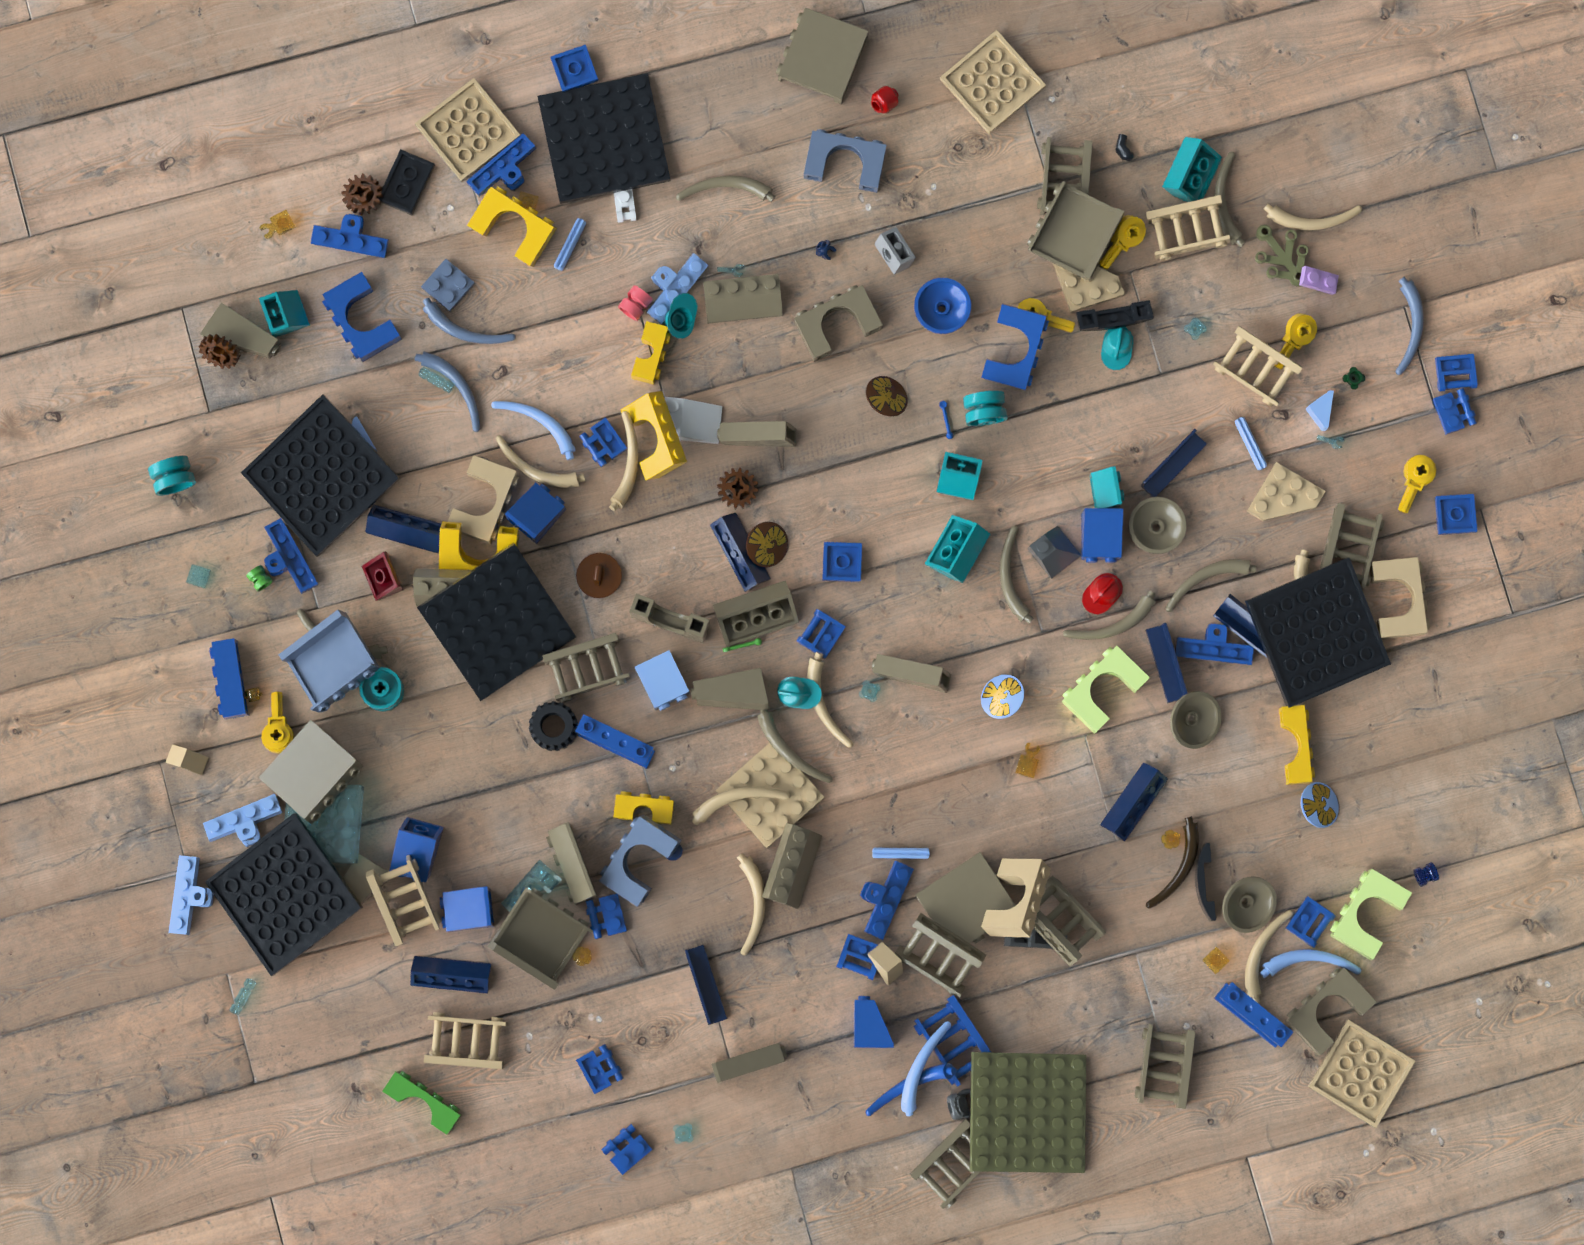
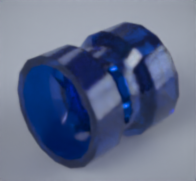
[1413,862,1439,887]

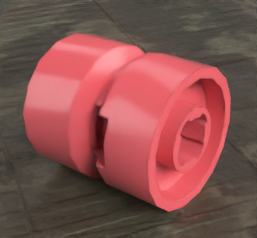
[618,285,653,321]

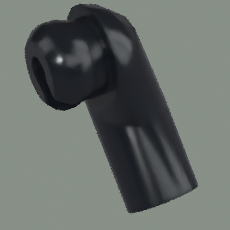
[1115,134,1134,161]

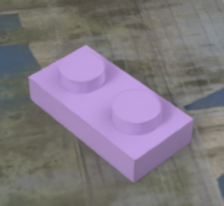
[1299,266,1339,295]

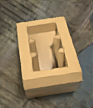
[166,744,209,775]
[867,942,903,985]

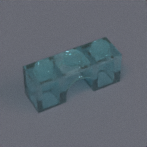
[501,860,561,912]

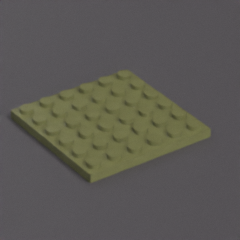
[970,1052,1086,1173]

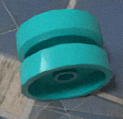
[963,391,1008,426]
[148,455,196,496]
[359,667,405,712]

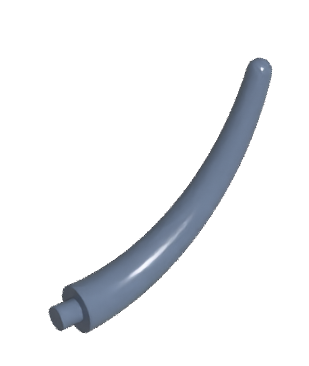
[1395,276,1424,375]
[423,298,516,344]
[415,351,480,432]

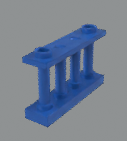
[575,714,655,769]
[1214,982,1293,1048]
[913,995,991,1087]

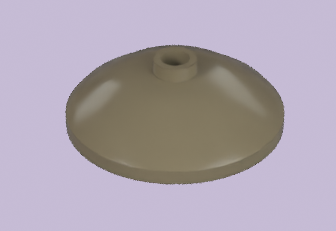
[1129,497,1186,554]
[1170,691,1221,749]
[1222,876,1277,933]

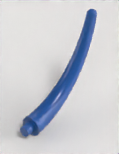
[865,1063,957,1116]

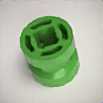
[246,565,273,592]

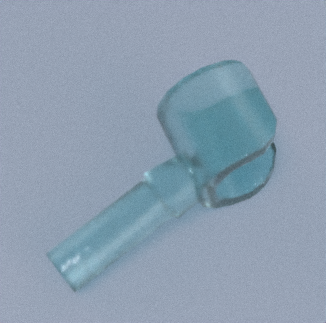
[717,264,744,277]
[1317,435,1345,449]

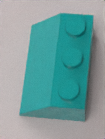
[1162,137,1222,202]
[925,515,990,583]

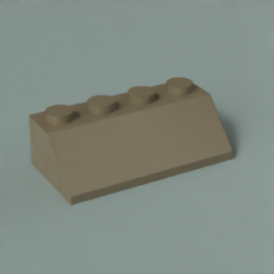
[703,274,783,324]
[413,569,472,606]
[713,581,799,647]
[546,822,598,905]
[762,823,822,909]

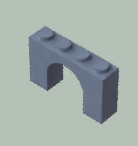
[804,129,886,193]
[599,815,682,907]

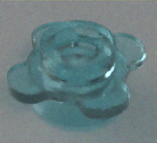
[1184,318,1207,340]
[859,680,881,702]
[673,1123,693,1144]

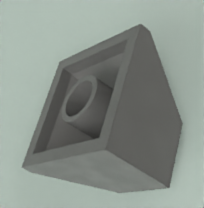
[1028,526,1081,579]

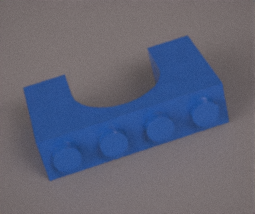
[322,272,402,362]
[981,303,1049,390]

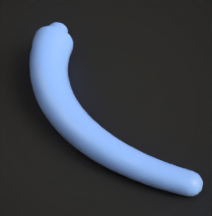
[491,401,576,460]
[1260,949,1361,978]
[901,1021,951,1116]

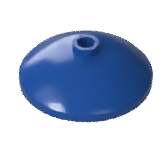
[914,278,971,334]

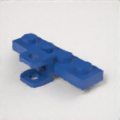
[466,133,536,197]
[311,214,389,258]
[264,518,318,594]
[1175,624,1254,665]
[860,861,914,940]

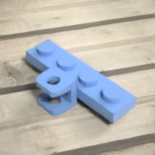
[646,253,709,324]
[203,794,283,847]
[169,855,214,935]

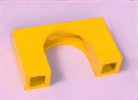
[467,186,557,267]
[621,391,687,480]
[439,521,519,570]

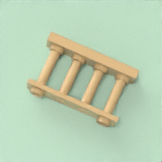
[1146,195,1230,261]
[1213,326,1303,407]
[366,855,441,946]
[424,1012,507,1069]

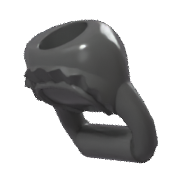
[947,1089,971,1120]

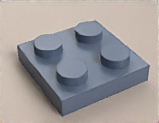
[421,259,475,312]

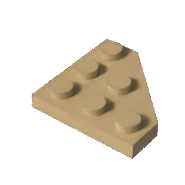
[1053,263,1124,313]
[1247,462,1326,521]

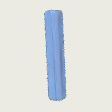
[554,218,586,271]
[1235,417,1267,470]
[872,847,930,859]

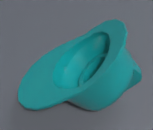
[665,293,698,339]
[1101,327,1134,370]
[777,677,822,709]

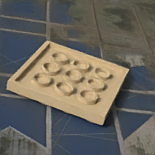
[940,30,1046,134]
[415,78,520,182]
[716,743,824,849]
[1308,1020,1415,1128]

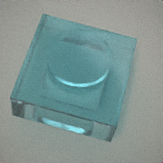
[186,564,211,589]

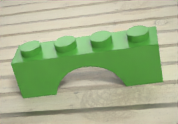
[382,1071,462,1135]

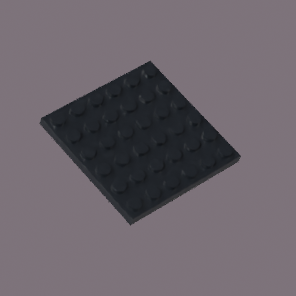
[537,73,671,204]
[241,394,401,557]
[417,543,576,701]
[1245,557,1391,708]
[205,813,363,976]

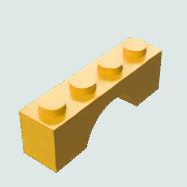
[1279,705,1315,785]

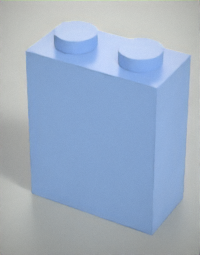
[635,650,690,711]

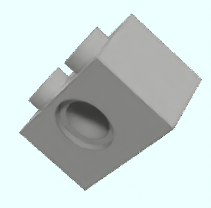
[875,227,916,275]

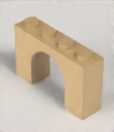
[448,455,519,545]
[1370,557,1430,639]
[981,858,1051,938]

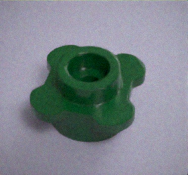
[1342,367,1365,390]

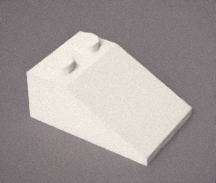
[665,397,722,444]

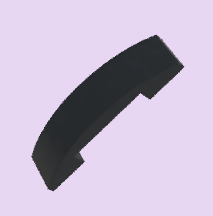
[1076,300,1154,331]
[1195,843,1216,921]

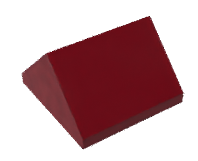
[361,551,403,601]

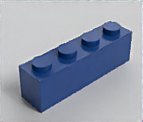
[209,638,249,719]

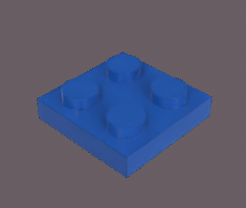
[550,44,598,92]
[1435,494,1477,535]
[822,542,862,582]

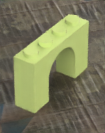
[1062,646,1150,734]
[1330,869,1412,960]

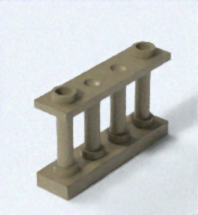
[1037,137,1092,215]
[1320,503,1384,590]
[542,633,630,703]
[1034,876,1106,967]
[895,913,986,998]
[1135,1024,1195,1109]
[910,1119,980,1209]

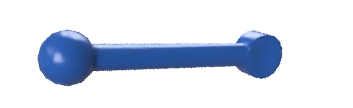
[939,401,954,439]

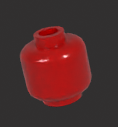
[871,86,899,114]

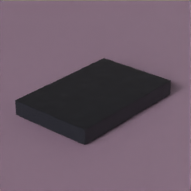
[379,149,435,216]

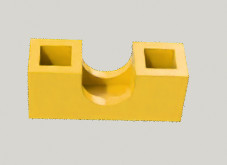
[631,321,671,385]
[613,791,674,825]

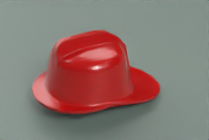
[1082,573,1123,614]

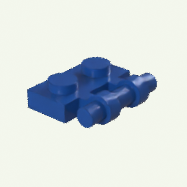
[1433,388,1477,435]
[579,417,627,467]
[586,894,627,939]
[576,1044,624,1094]
[601,1124,653,1175]

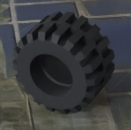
[529,701,578,751]

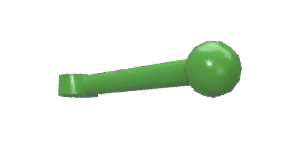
[722,638,762,652]

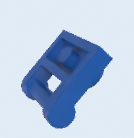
[1435,354,1478,392]
[796,609,846,659]
[1285,896,1336,948]
[836,934,878,980]

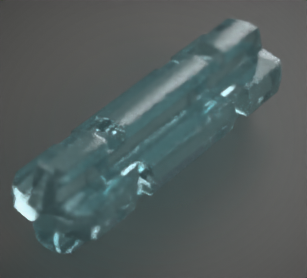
[418,367,454,393]
[229,978,256,1015]

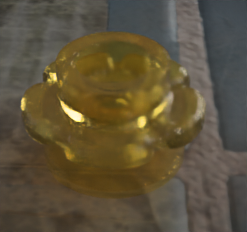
[244,687,263,702]
[1161,830,1180,849]
[573,947,592,966]

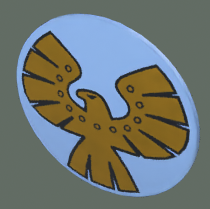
[981,675,1024,719]
[1301,782,1339,828]

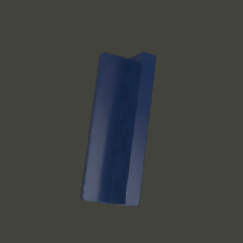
[1141,429,1207,497]
[365,504,441,553]
[710,513,771,592]
[1213,594,1267,658]
[1145,623,1187,704]
[1100,763,1168,842]
[685,945,727,1025]
[410,956,491,994]

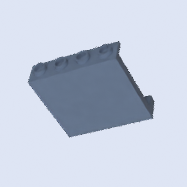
[278,610,380,713]

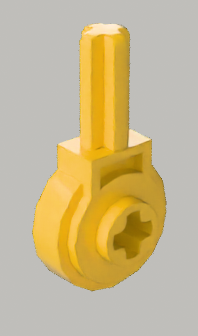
[1099,215,1146,270]
[1018,298,1075,333]
[1274,313,1317,369]
[1398,455,1437,514]
[261,692,295,754]

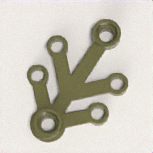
[1255,225,1309,287]

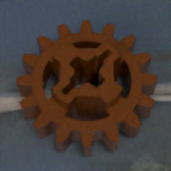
[341,173,383,215]
[198,334,241,369]
[717,468,758,510]

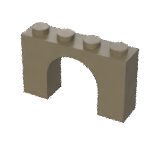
[794,285,883,362]
[630,594,710,643]
[1286,968,1376,1055]

